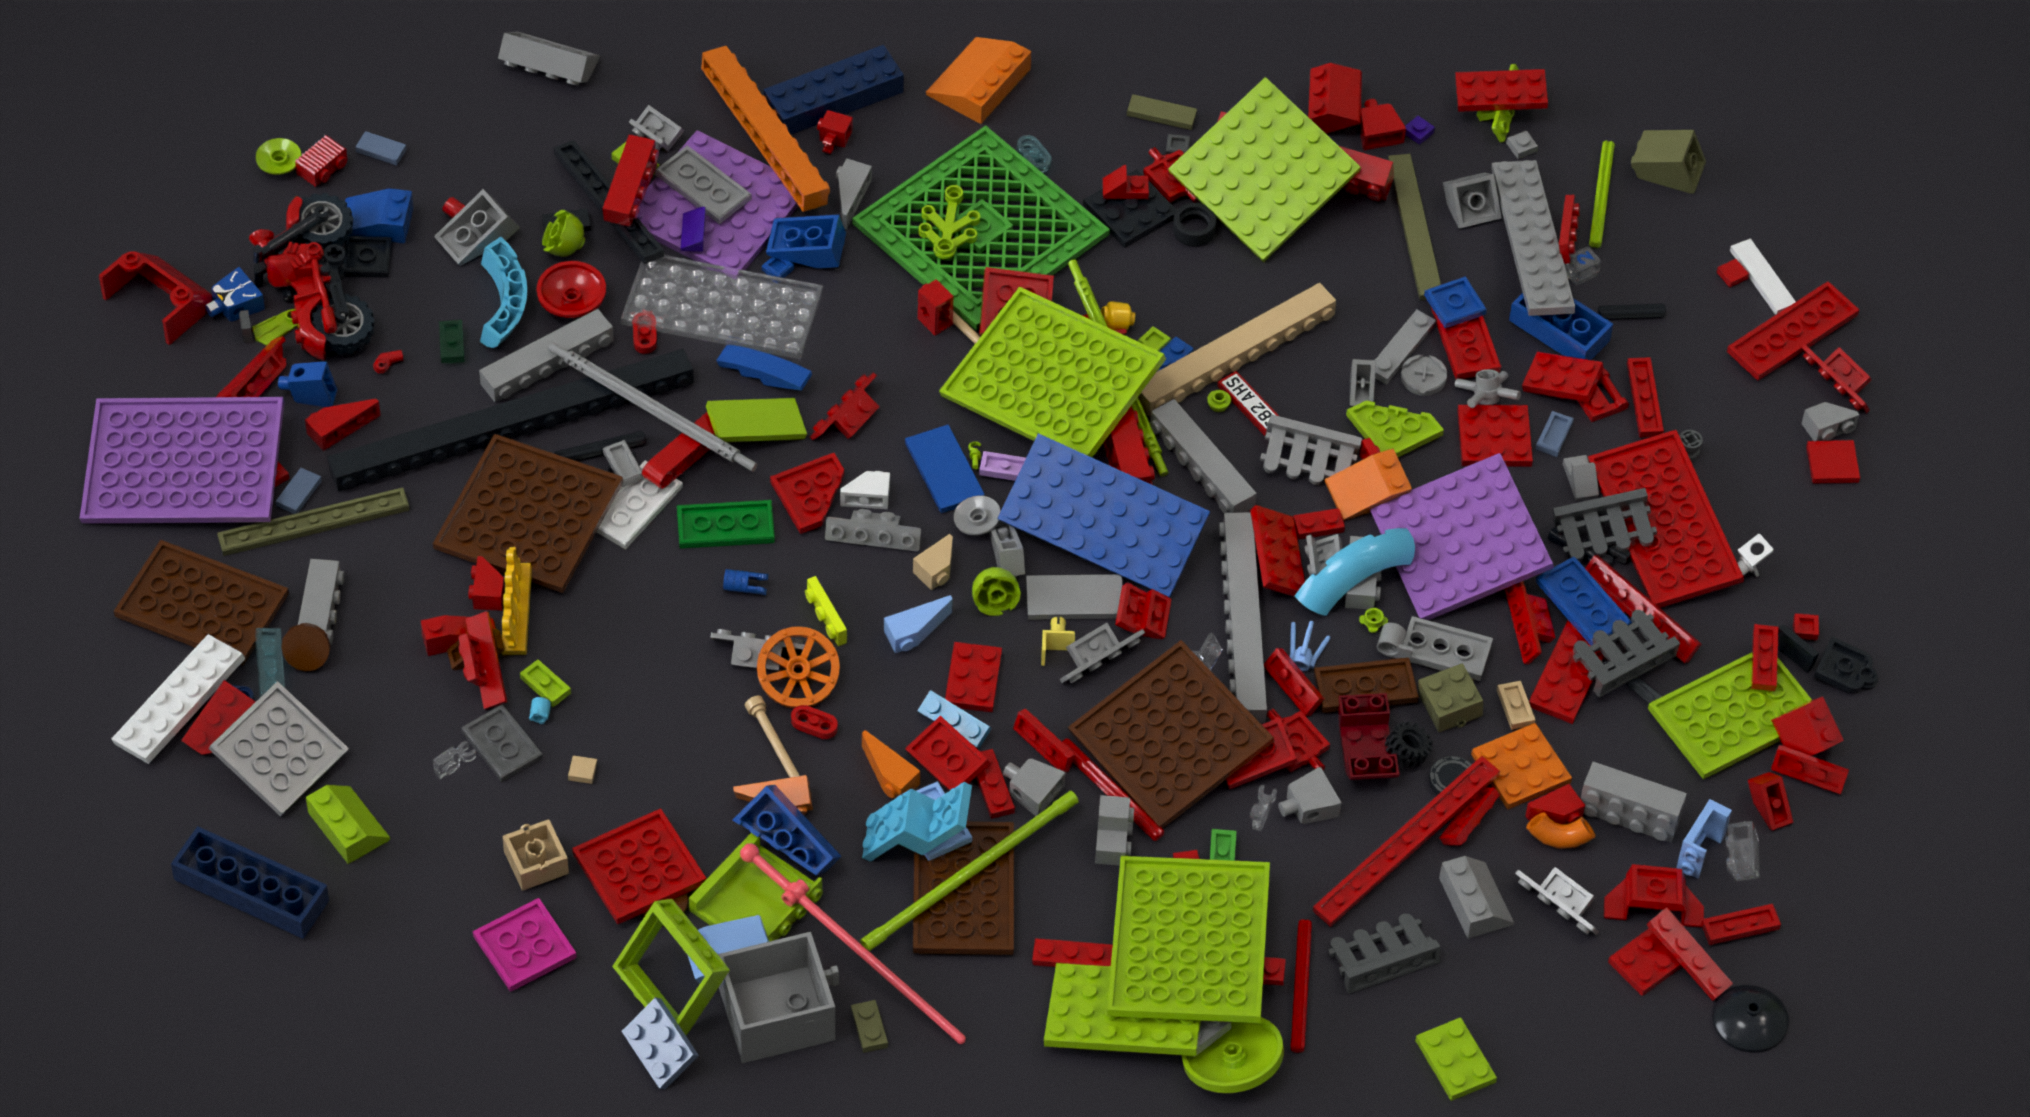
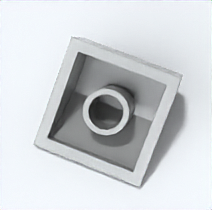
[1443,172,1502,228]

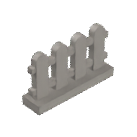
[1260,414,1362,485]

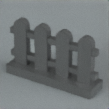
[1553,488,1657,562]
[1573,610,1680,697]
[1328,914,1440,994]

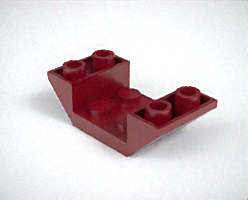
[1338,693,1400,780]

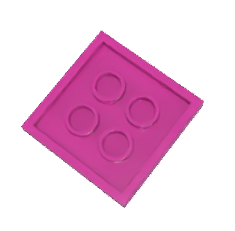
[473,898,577,992]

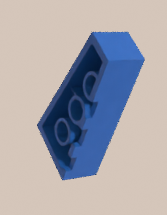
[733,785,842,875]

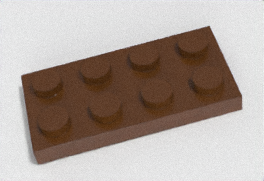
[1314,657,1418,713]

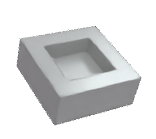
[1506,131,1538,159]

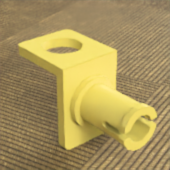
[1041,617,1075,666]

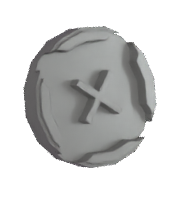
[1401,355,1447,396]

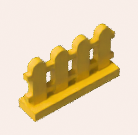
[502,547,532,655]

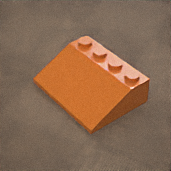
[926,37,1032,124]

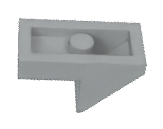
[1563,455,1599,501]

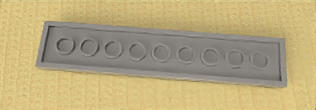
[1491,160,1575,316]

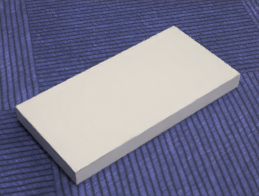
[597,460,683,550]

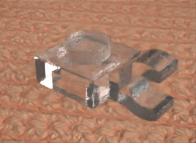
[433,741,476,779]
[1250,785,1277,831]

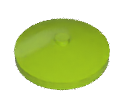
[1182,1017,1284,1093]

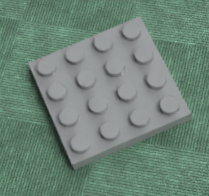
[209,681,349,817]

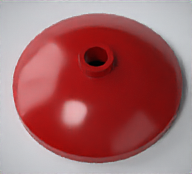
[537,261,606,318]

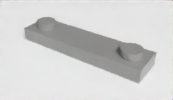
[1375,309,1436,385]

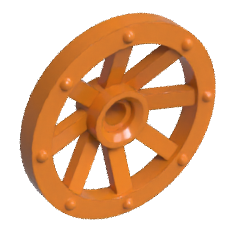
[757,627,840,708]

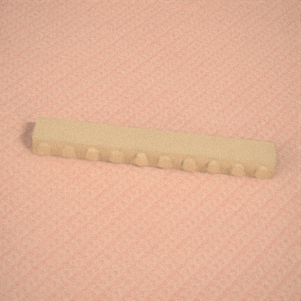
[1138,283,1336,417]

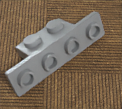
[825,509,921,551]
[1060,623,1145,683]
[710,629,805,671]
[1515,867,1599,935]

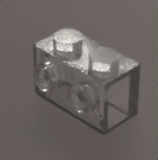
[1725,821,1760,881]

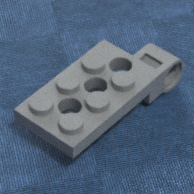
[1377,616,1493,681]

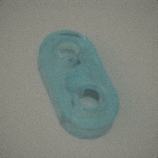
[1017,135,1052,173]

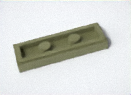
[1127,94,1197,130]

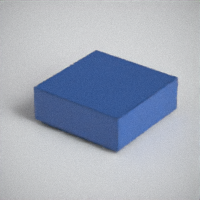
[762,257,794,283]

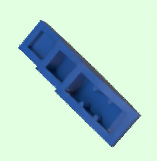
[716,344,812,391]

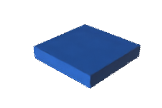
[1424,276,1487,329]

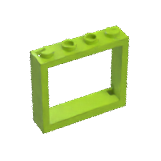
[612,899,730,1035]

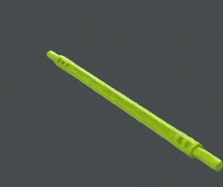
[1068,259,1169,477]

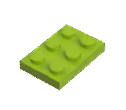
[1415,1017,1497,1101]

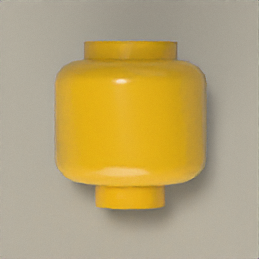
[1101,301,1135,330]

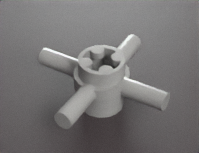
[1455,369,1521,408]

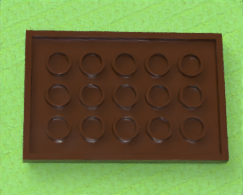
[114,540,289,666]
[913,821,1014,955]

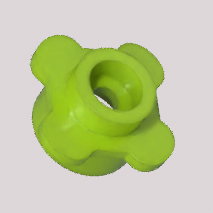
[1359,608,1388,633]

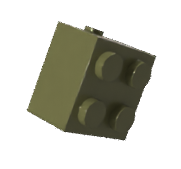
[1418,663,1483,733]

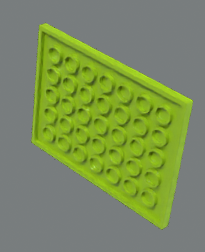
[939,287,1166,457]
[1107,856,1270,1023]

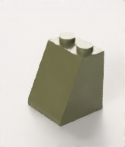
[1631,130,1706,194]

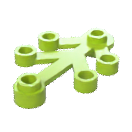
[918,185,980,259]

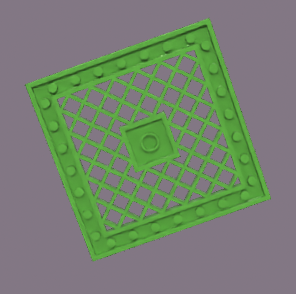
[852,125,1110,330]

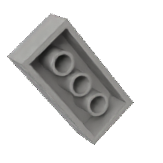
[1581,762,1687,843]

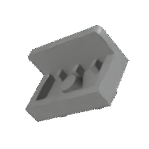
[629,105,684,152]
[1305,534,1343,576]

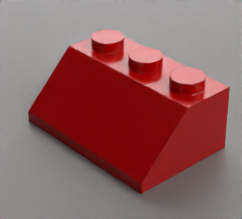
[1308,63,1362,134]

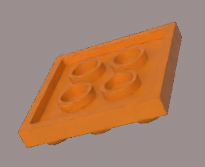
[1471,723,1572,810]

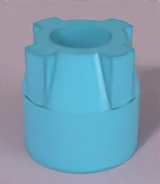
[529,697,551,724]

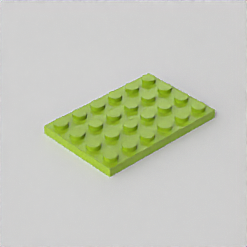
[1648,653,1812,779]
[1044,963,1201,1056]

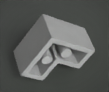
[1095,795,1134,866]

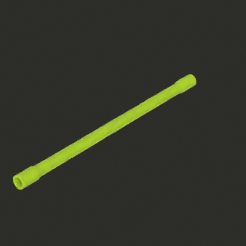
[860,791,1079,952]

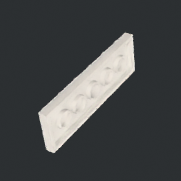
[111,634,245,764]

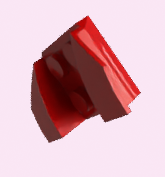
[1604,864,1704,927]

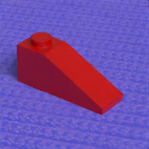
[305,399,381,451]
[421,615,496,656]

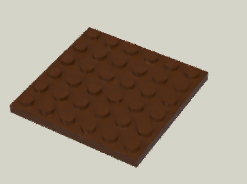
[433,434,624,593]
[1068,640,1274,829]

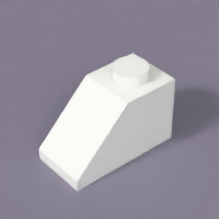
[840,471,890,509]

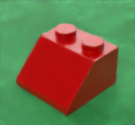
[1771,696,1844,756]

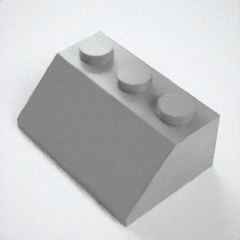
[1439,856,1514,939]

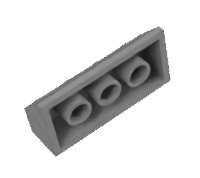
[498,32,600,85]

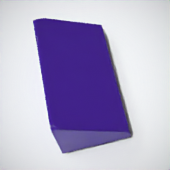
[680,207,706,252]

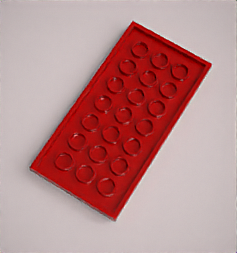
[1588,430,1744,608]

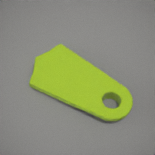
[252,309,297,346]

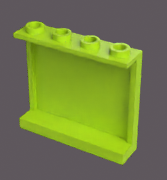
[689,833,823,942]

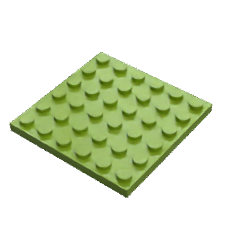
[1168,77,1361,262]

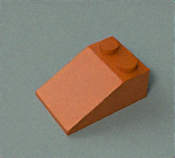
[1325,448,1412,521]

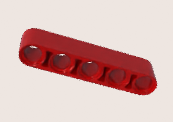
[642,412,715,489]

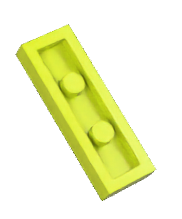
[805,576,847,646]

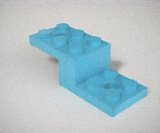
[862,782,972,862]

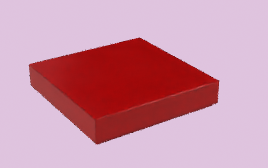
[1806,440,1860,484]

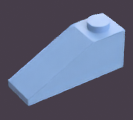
[884,595,952,653]

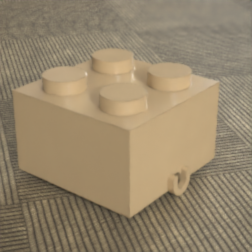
[502,819,569,891]

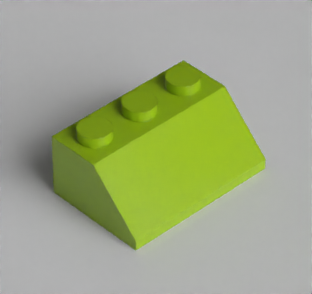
[306,785,390,864]

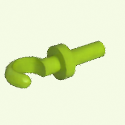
[968,441,981,469]

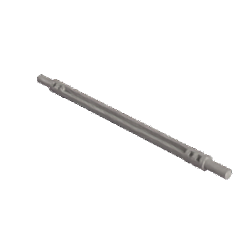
[548,342,758,472]

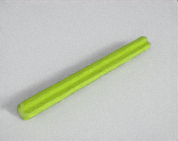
[1589,140,1615,248]

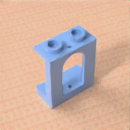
[1676,799,1732,879]

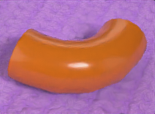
[1526,812,1596,849]

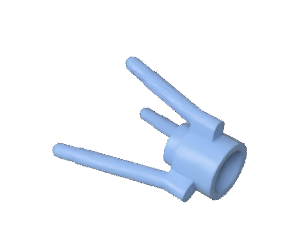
[1289,621,1330,672]

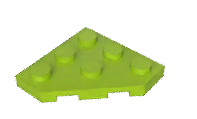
[1346,400,1444,457]

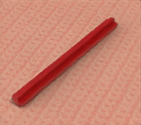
[1061,738,1164,841]
[1291,919,1312,1053]

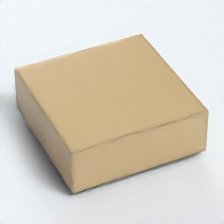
[568,756,597,784]

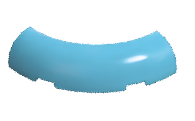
[480,237,527,348]
[1295,528,1415,616]

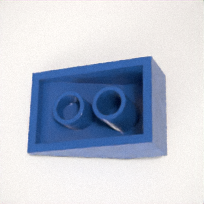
[345,188,414,243]
[766,215,846,268]

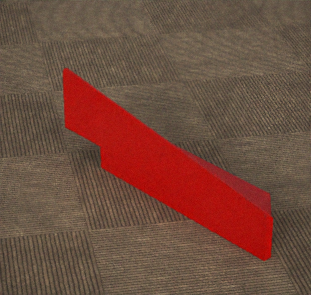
[216,336,286,397]

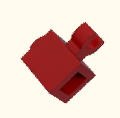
[817,110,853,154]

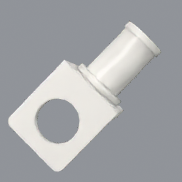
[1737,534,1773,577]

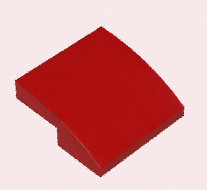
[1115,582,1172,640]

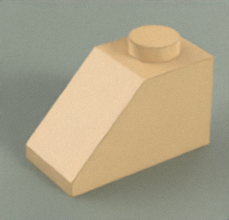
[913,534,953,590]

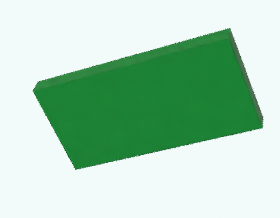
[677,500,775,549]

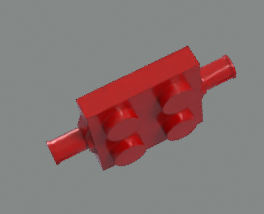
[1143,147,1199,203]
[1266,709,1330,772]

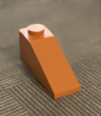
[862,730,920,799]
[733,775,813,815]

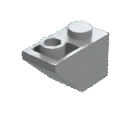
[1801,402,1859,441]

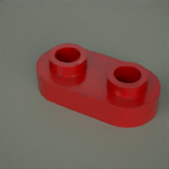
[633,312,657,354]
[791,705,838,739]

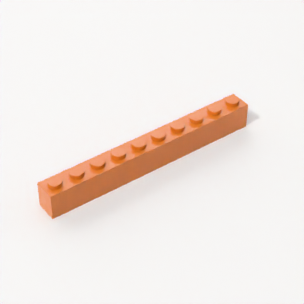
[701,46,830,212]

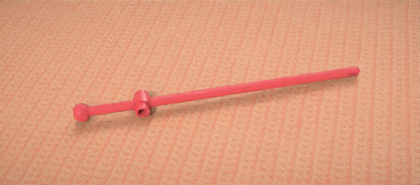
[740,843,966,1044]

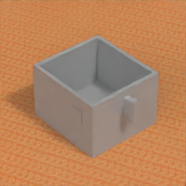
[718,932,839,1063]

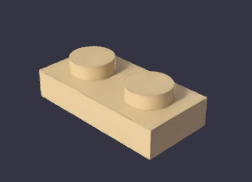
[1497,681,1535,730]

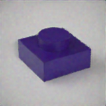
[1405,115,1435,145]

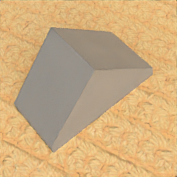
[1350,359,1376,406]

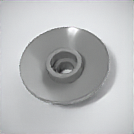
[954,496,1001,535]

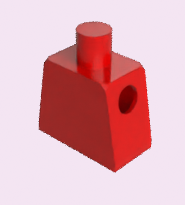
[1359,99,1406,151]

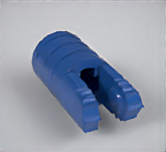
[723,569,769,595]

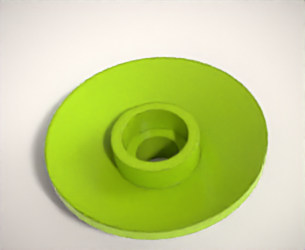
[256,138,301,175]

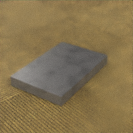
[461,704,543,782]

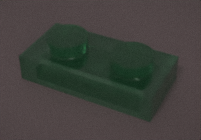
[439,320,465,363]

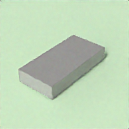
[603,440,644,487]

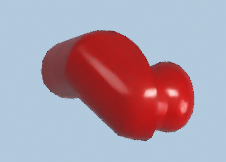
[373,350,404,374]

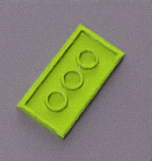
[706,398,807,442]

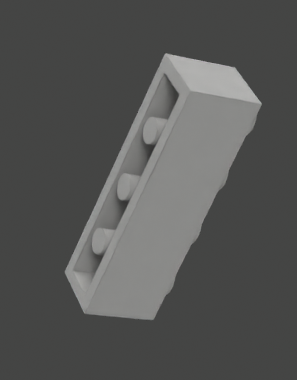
[298,559,344,644]

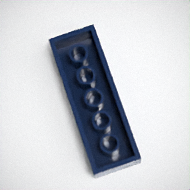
[763,45,904,135]
[171,826,329,939]

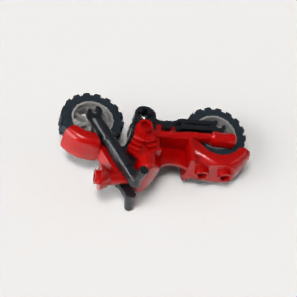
[249,193,374,361]

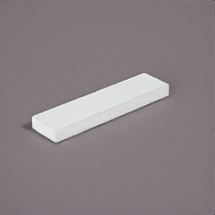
[1730,239,1796,315]

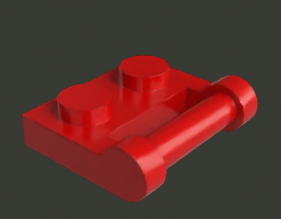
[1577,369,1629,422]

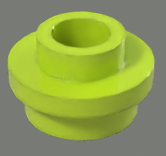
[1207,390,1231,412]

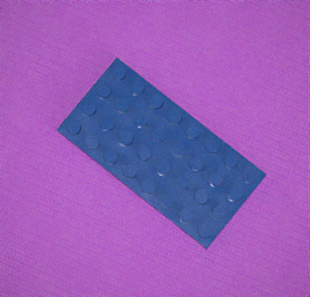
[997,433,1210,598]

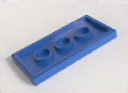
[905,425,985,513]
[1535,556,1632,646]

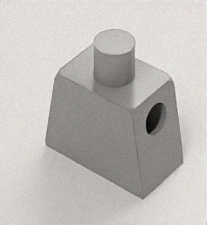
[1003,758,1065,816]
[1278,767,1342,824]

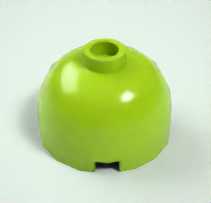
[542,210,585,257]
[972,567,1021,616]

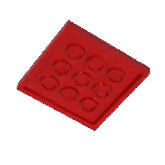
[572,808,706,925]

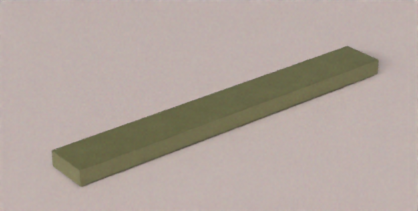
[1388,154,1441,300]
[217,487,410,556]

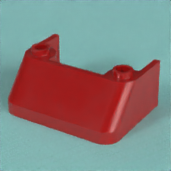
[99,251,213,345]

